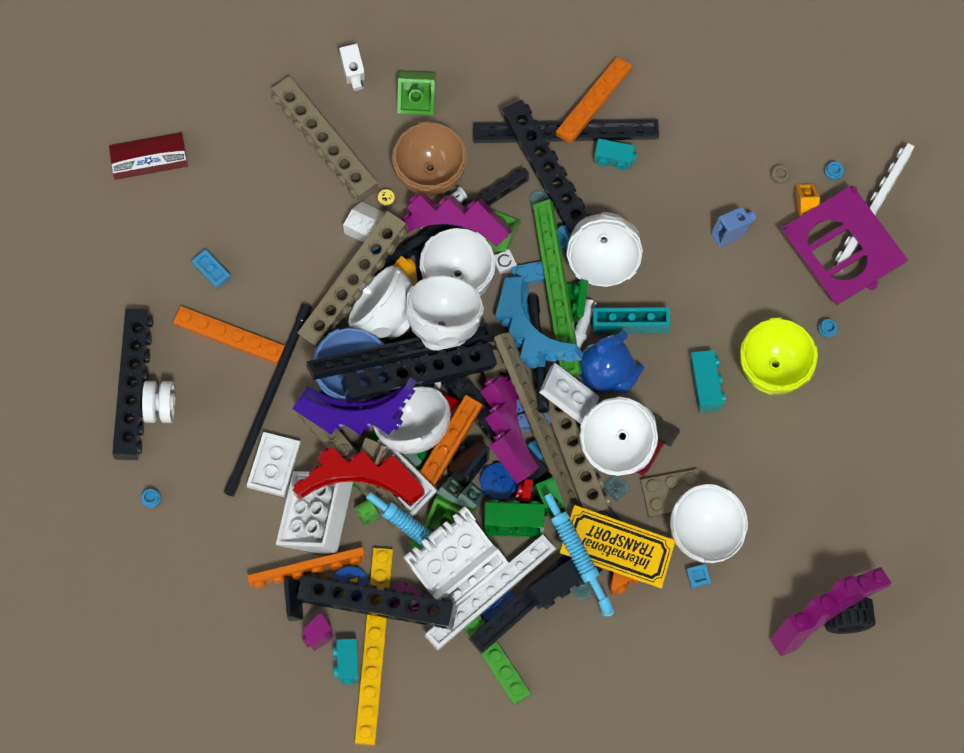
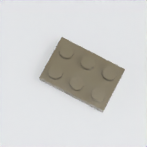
[641,469,702,518]

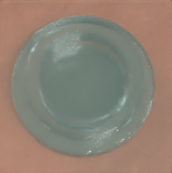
[573,582,593,601]

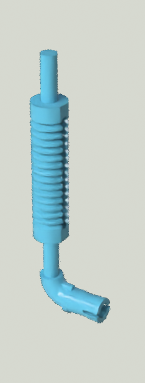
[366,492,433,547]
[544,493,614,616]

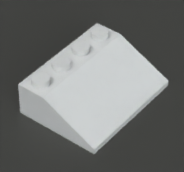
[276,471,353,554]

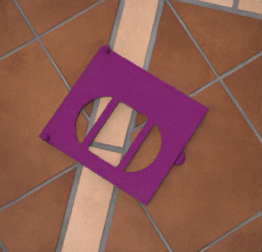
[781,185,908,306]

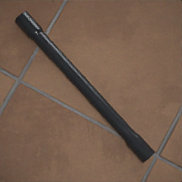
[528,295,550,413]

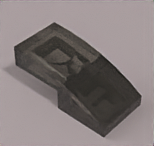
[652,412,680,447]

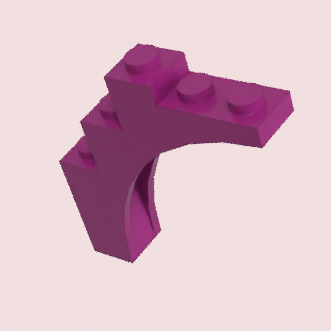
[388,193,513,247]
[480,370,539,483]
[771,567,892,656]

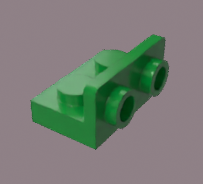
[567,279,589,323]

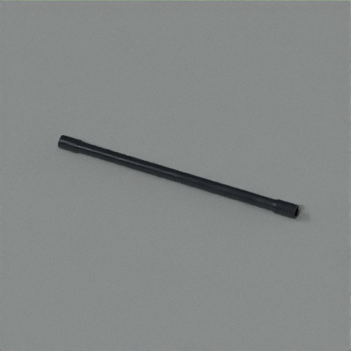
[224,304,312,497]

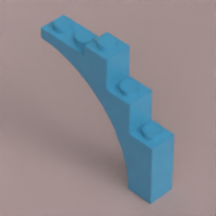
[495,277,583,368]

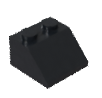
[447,440,490,488]

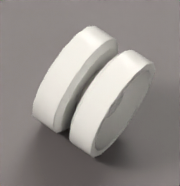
[142,381,176,423]

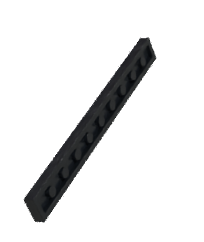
[474,119,659,143]
[374,167,529,277]
[306,323,494,380]
[468,511,622,654]

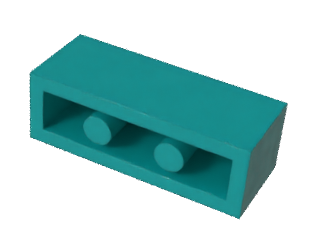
[690,350,726,413]

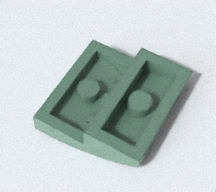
[437,476,486,508]

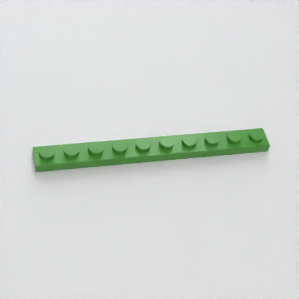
[533,199,582,376]
[408,538,531,705]

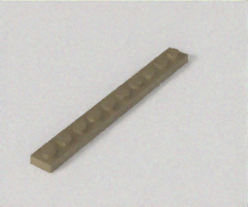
[494,332,583,517]

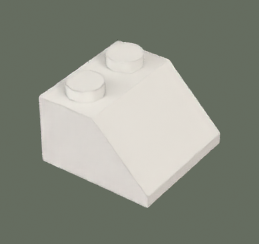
[343,201,386,243]

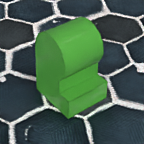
[354,500,379,526]

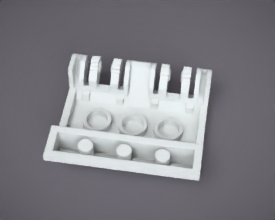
[403,506,509,606]

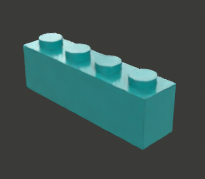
[592,307,670,334]

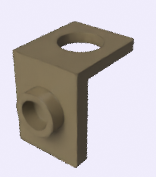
[359,438,390,465]

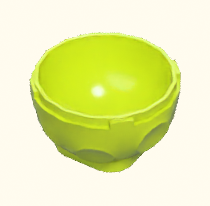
[740,318,818,395]

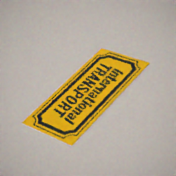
[560,505,675,589]

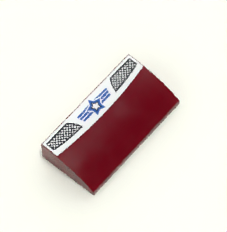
[109,132,188,180]

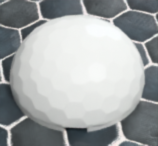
[374,387,451,454]
[670,484,748,563]

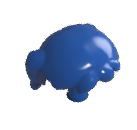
[580,331,644,393]

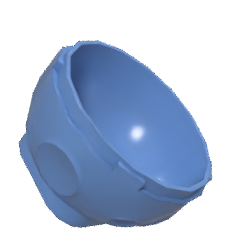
[313,328,386,401]

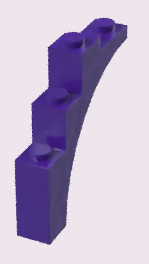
[292,378,416,435]

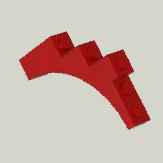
[292,446,425,507]

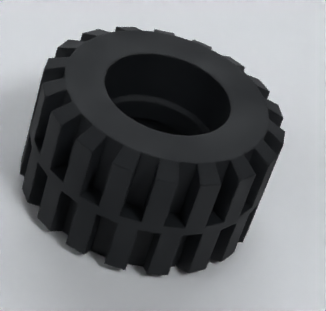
[825,597,876,634]

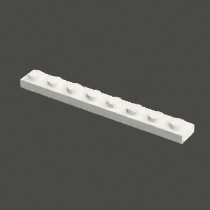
[835,143,915,272]
[425,535,556,651]

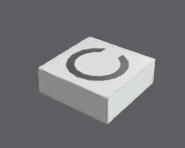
[494,249,517,274]

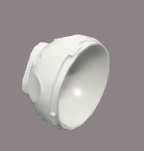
[567,212,643,287]
[420,228,496,296]
[348,266,413,341]
[406,275,484,350]
[580,397,658,476]

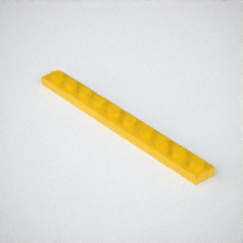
[355,548,393,746]

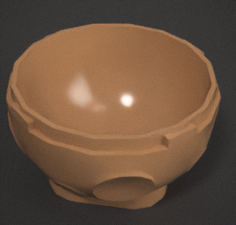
[392,121,467,196]

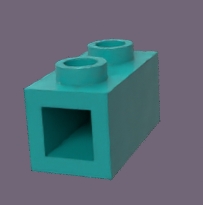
[594,138,637,170]
[333,639,359,686]

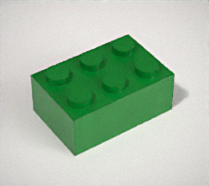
[485,500,545,538]

